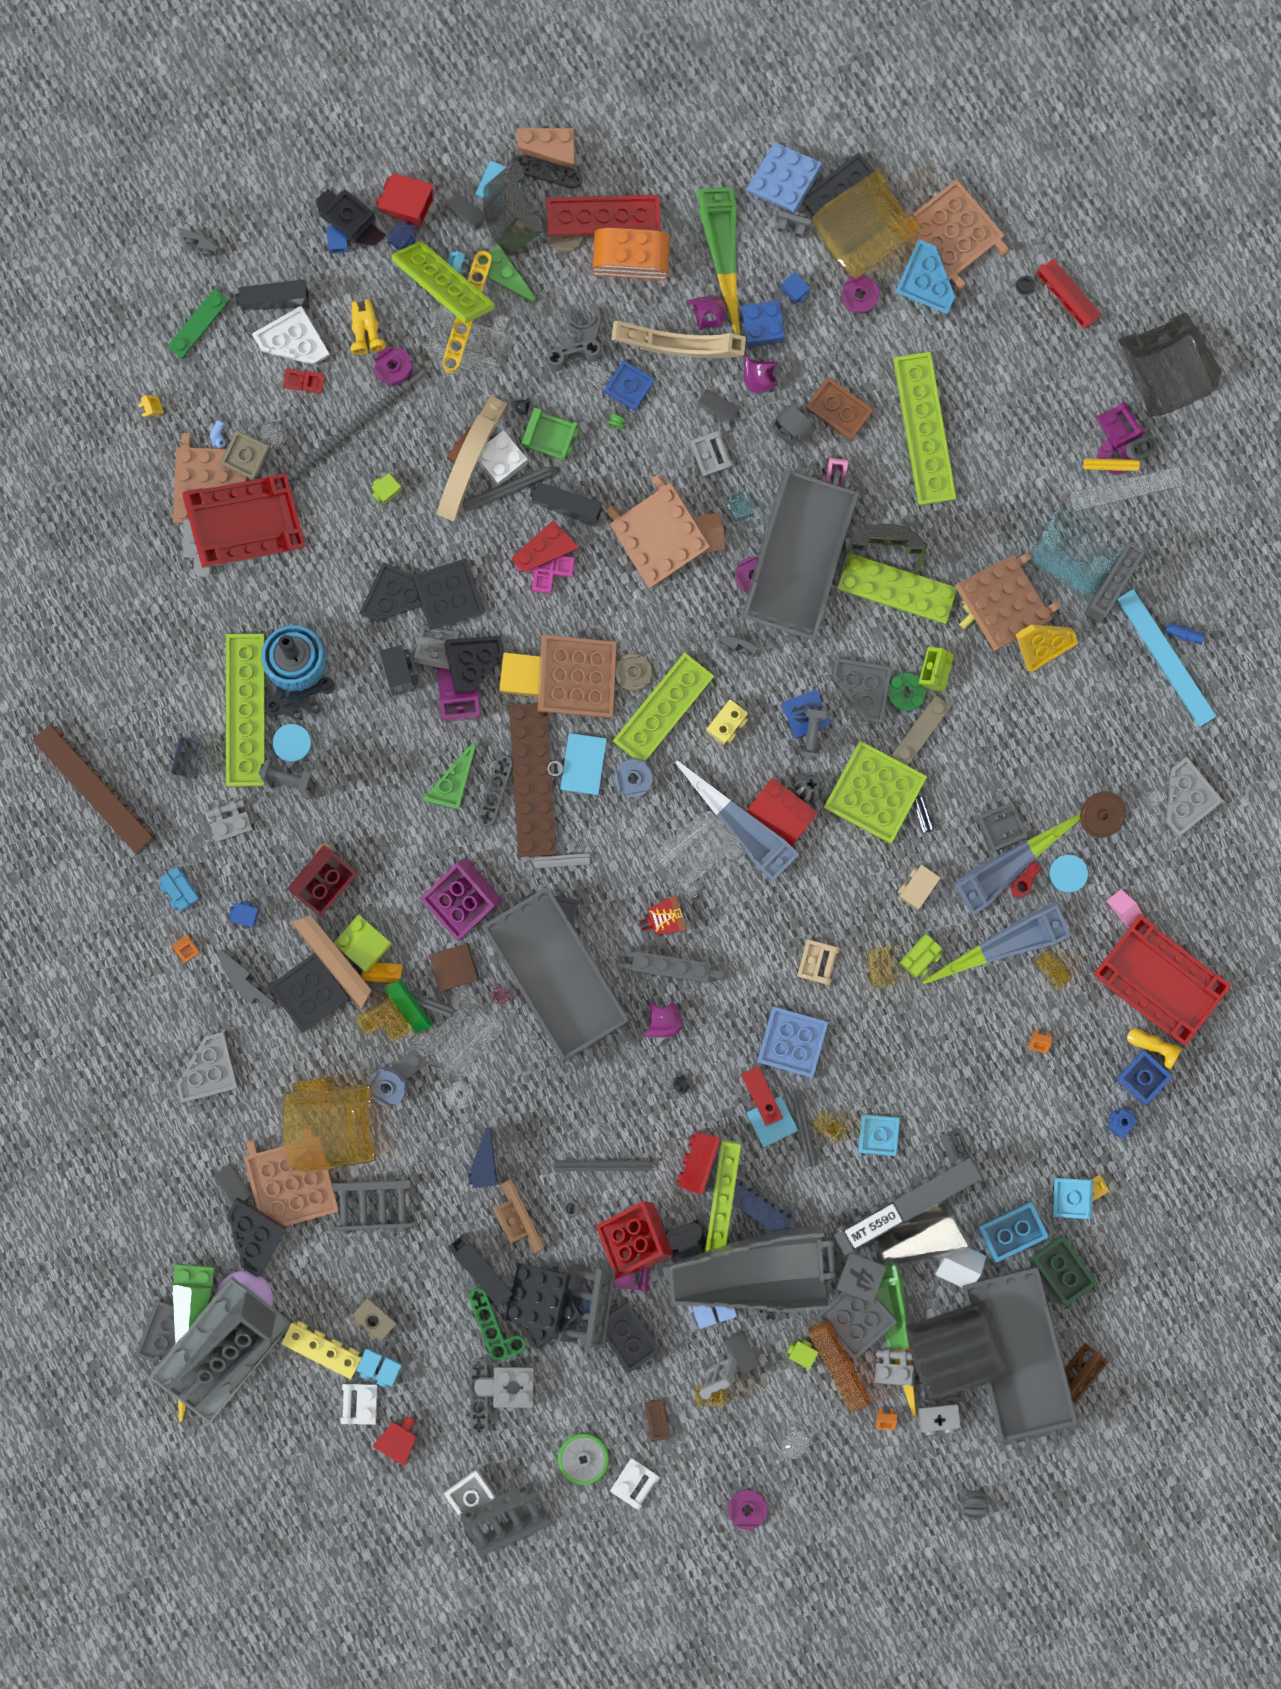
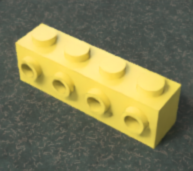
[281,1321,362,1379]

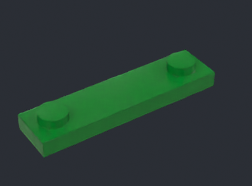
[167,288,230,359]

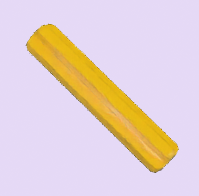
[1083,458,1140,471]

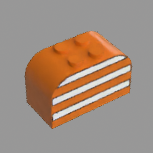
[592,228,670,281]

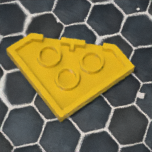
[1015,624,1078,673]

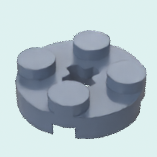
[614,758,653,797]
[367,1066,407,1106]

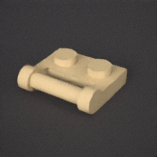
[797,939,840,986]

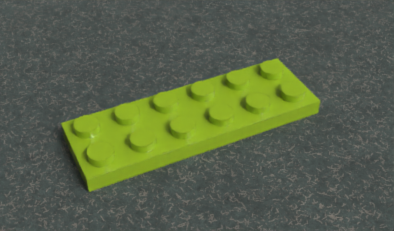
[392,241,494,323]
[837,553,957,625]
[613,652,714,761]

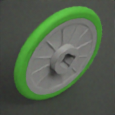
[558,1433,609,1485]

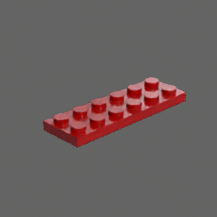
[546,195,661,236]

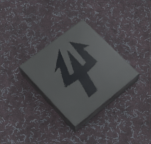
[836,1253,887,1303]

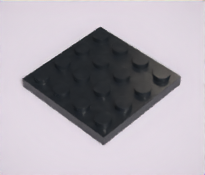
[802,152,906,257]

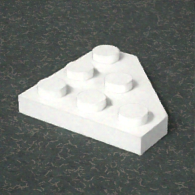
[252,306,330,365]

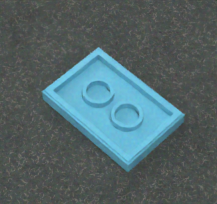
[560,733,607,796]

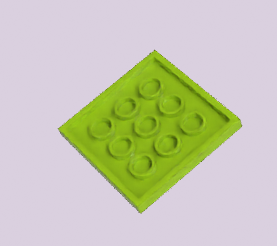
[824,741,927,844]

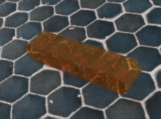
[808,1320,871,1412]

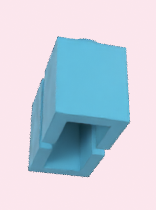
[356,1348,402,1388]

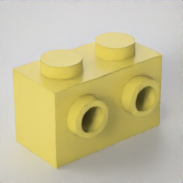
[706,699,748,745]

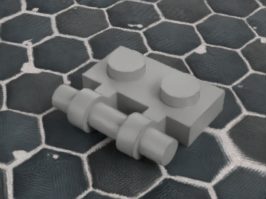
[206,799,253,842]
[874,1348,916,1386]

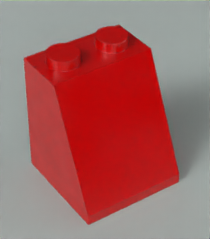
[376,173,435,229]

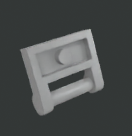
[690,430,735,477]
[699,1357,737,1399]

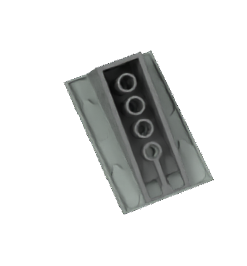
[150,1276,292,1423]

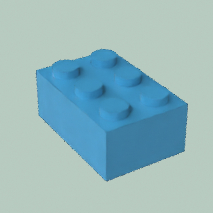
[977,1202,1049,1262]

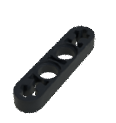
[511,155,582,189]

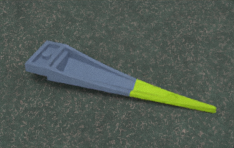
[953,813,1080,915]
[922,902,1071,984]

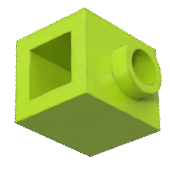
[371,473,402,505]
[787,1339,818,1370]

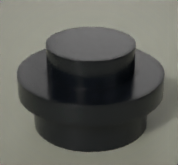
[1015,276,1035,295]
[673,1075,690,1094]

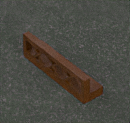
[1065,1343,1109,1406]

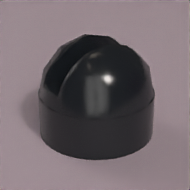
[514,399,530,415]

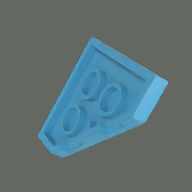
[896,239,955,314]

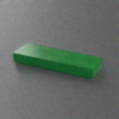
[384,979,433,1033]

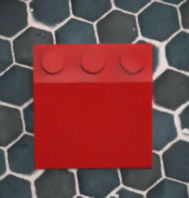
[746,778,818,847]
[676,1132,720,1195]
[596,1201,674,1279]

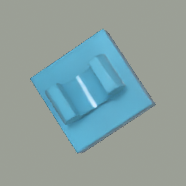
[447,251,469,274]

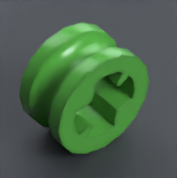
[607,414,626,430]

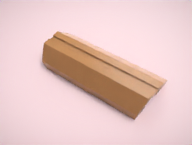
[292,915,371,1011]

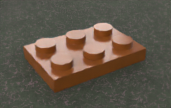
[805,377,873,441]

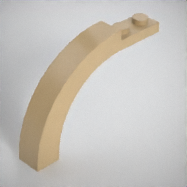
[611,321,746,358]
[437,396,508,522]

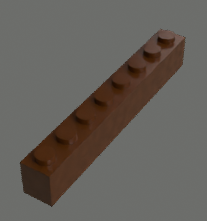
[33,725,154,855]

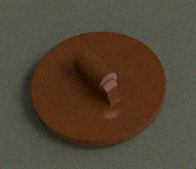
[1080,791,1126,838]

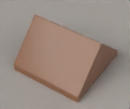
[693,513,725,553]

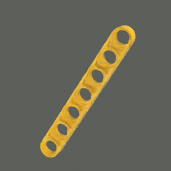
[442,251,492,374]

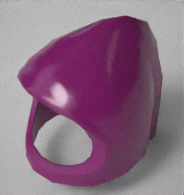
[686,296,727,330]
[743,354,779,394]
[644,1001,683,1037]

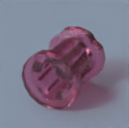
[491,987,509,1005]

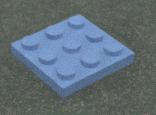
[746,142,823,214]
[757,1007,828,1078]

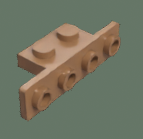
[493,1179,544,1253]

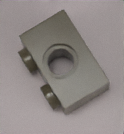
[352,1297,397,1341]

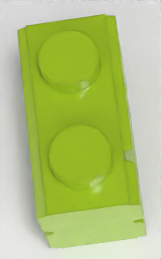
[918,647,954,691]
[899,934,943,978]

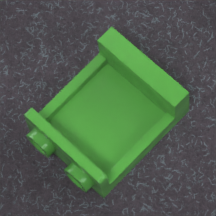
[522,408,580,461]

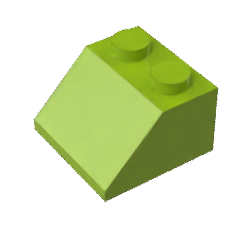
[334,914,392,973]

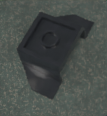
[316,189,386,246]

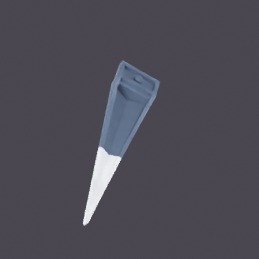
[676,761,799,882]

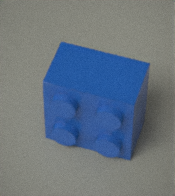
[741,300,785,348]
[1115,1050,1172,1105]

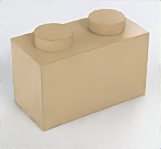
[898,865,940,910]

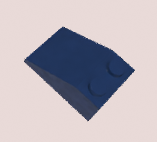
[468,1127,498,1188]

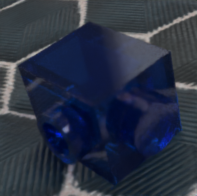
[386,220,416,251]

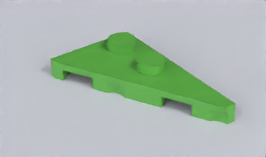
[469,246,536,302]
[423,744,476,810]

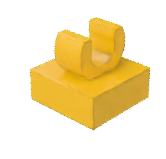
[138,395,164,417]
[1091,1175,1110,1201]

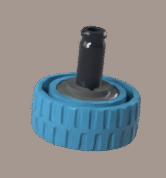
[261,625,327,691]

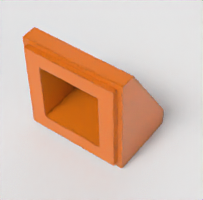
[172,934,200,963]

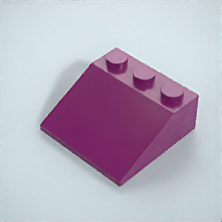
[420,857,504,941]

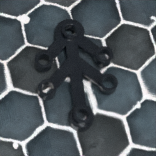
[264,677,335,721]

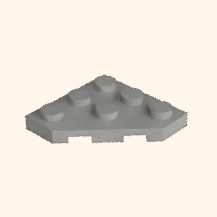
[1166,757,1223,837]
[176,1032,238,1103]

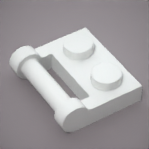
[341,1384,377,1425]
[610,1458,661,1510]

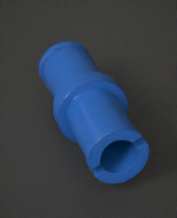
[1165,622,1205,645]

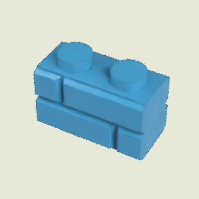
[159,867,201,912]

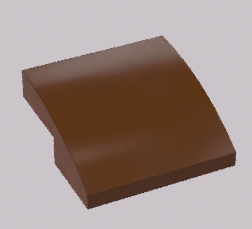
[429,943,479,992]

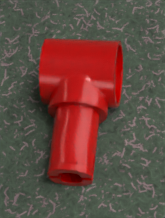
[1011,862,1042,898]

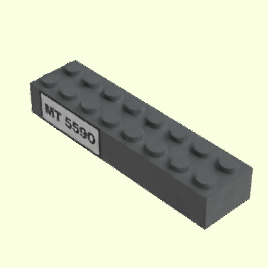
[833,1156,982,1256]

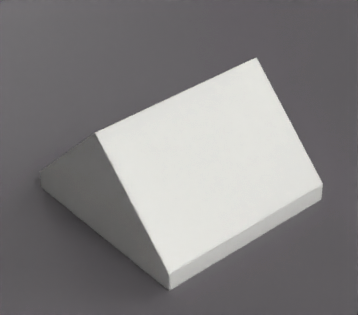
[935,1239,987,1288]

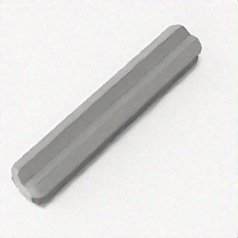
[534,853,591,868]

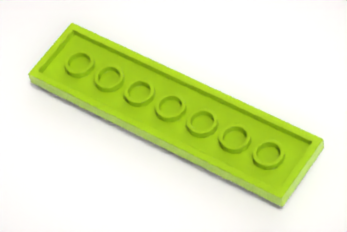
[893,352,956,506]
[226,634,265,787]

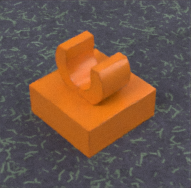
[1028,1029,1052,1053]
[875,1407,897,1430]

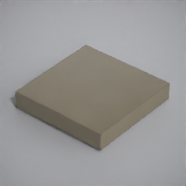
[220,430,271,480]

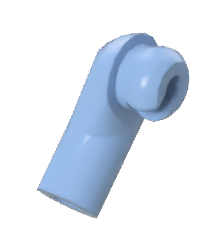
[210,420,226,449]

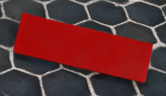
[1036,259,1101,330]

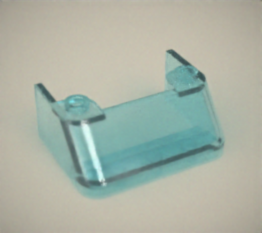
[1029,508,1124,596]

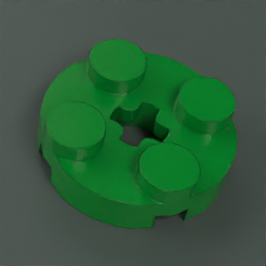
[887,673,926,712]

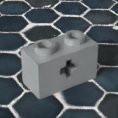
[917,1403,960,1435]

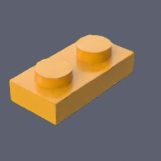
[362,962,402,983]

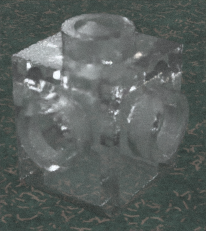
[444,1081,475,1110]

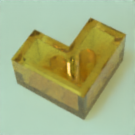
[355,996,411,1043]

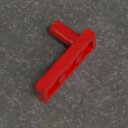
[741,1066,784,1127]

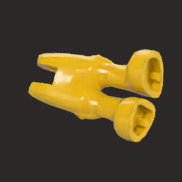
[351,299,386,355]
[1127,1028,1182,1070]

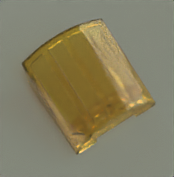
[812,168,924,280]
[282,1084,376,1173]

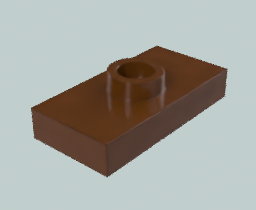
[644,1399,670,1442]

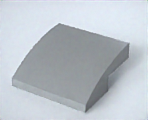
[413,625,459,670]

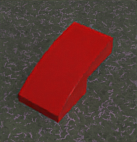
[282,368,325,394]

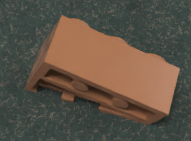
[517,128,574,170]

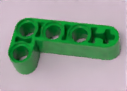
[469,1287,526,1361]

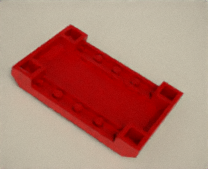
[182,473,306,568]
[1093,914,1232,1046]

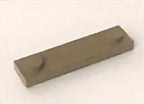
[891,696,951,766]

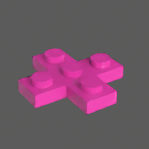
[515,556,575,594]

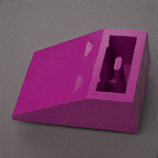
[437,667,481,723]

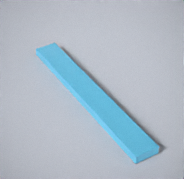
[1117,589,1216,727]

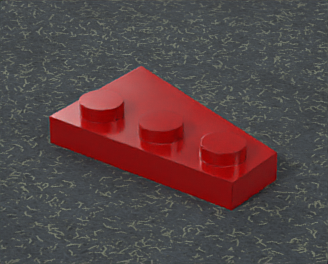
[511,520,579,573]

